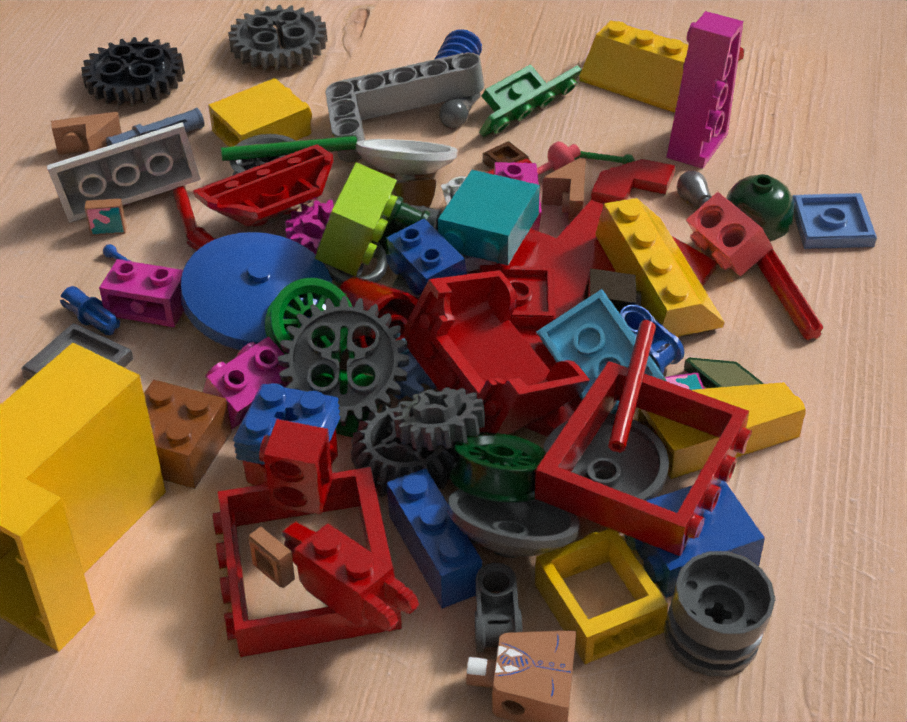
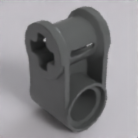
[474,563,523,652]

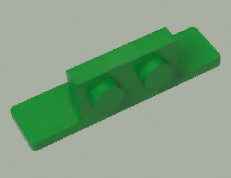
[479,64,582,137]

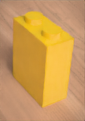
[208,78,313,147]

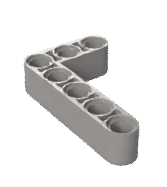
[325,52,485,162]

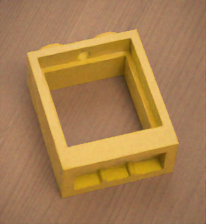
[535,529,669,664]

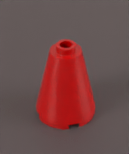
[339,277,418,348]

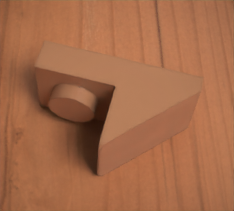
[51,112,122,155]
[542,158,586,225]

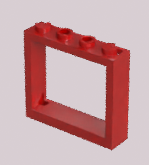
[535,361,752,556]
[212,467,402,657]

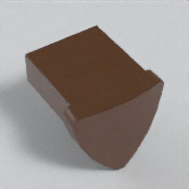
[394,178,436,208]

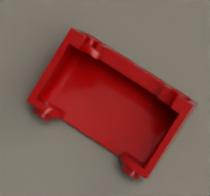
[404,270,590,435]

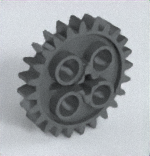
[228,5,328,71]
[278,296,409,426]

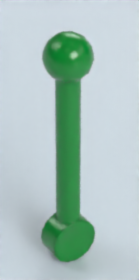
[575,151,635,164]

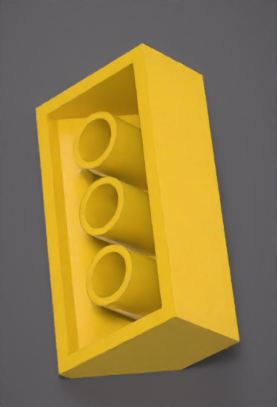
[579,20,688,113]
[595,198,725,337]

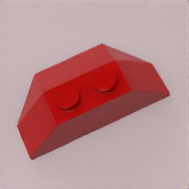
[193,144,334,227]

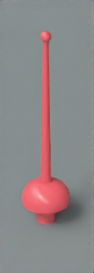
[537,141,581,176]

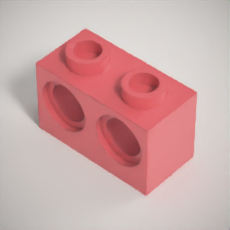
[686,192,773,277]

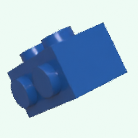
[386,219,467,296]

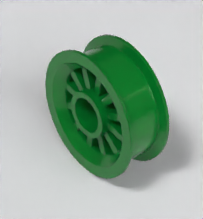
[265,278,352,354]

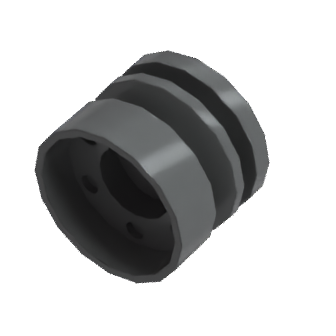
[664,551,775,676]

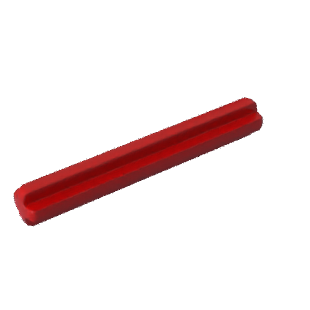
[757,249,823,340]

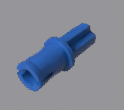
[60,286,120,335]

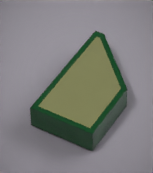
[684,357,764,388]

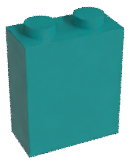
[438,170,540,265]

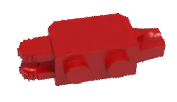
[282,521,420,632]

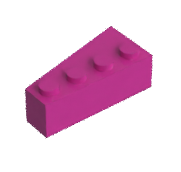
[666,11,744,169]

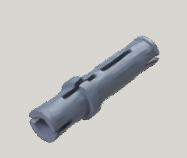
[106,108,204,146]

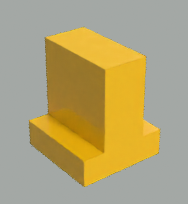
[0,343,166,652]

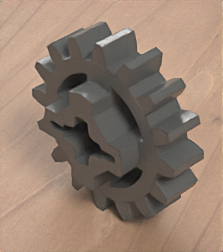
[393,387,485,451]

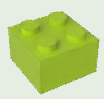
[315,162,398,276]

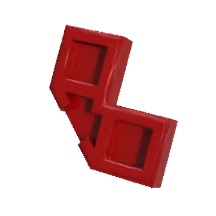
[591,159,675,203]

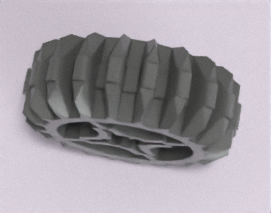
[351,401,460,497]

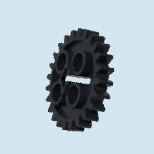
[81,37,185,106]

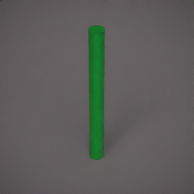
[221,136,357,161]

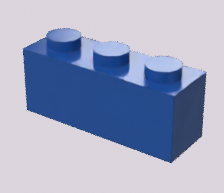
[387,468,482,609]

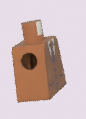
[466,631,576,722]

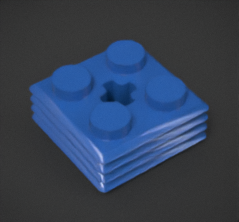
[233,383,340,465]

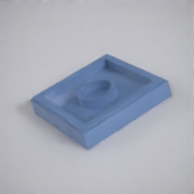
[792,193,877,249]

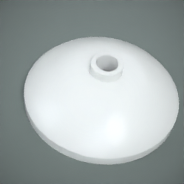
[356,139,457,181]

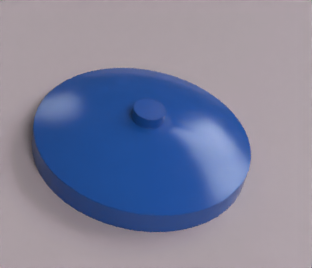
[181,232,333,350]

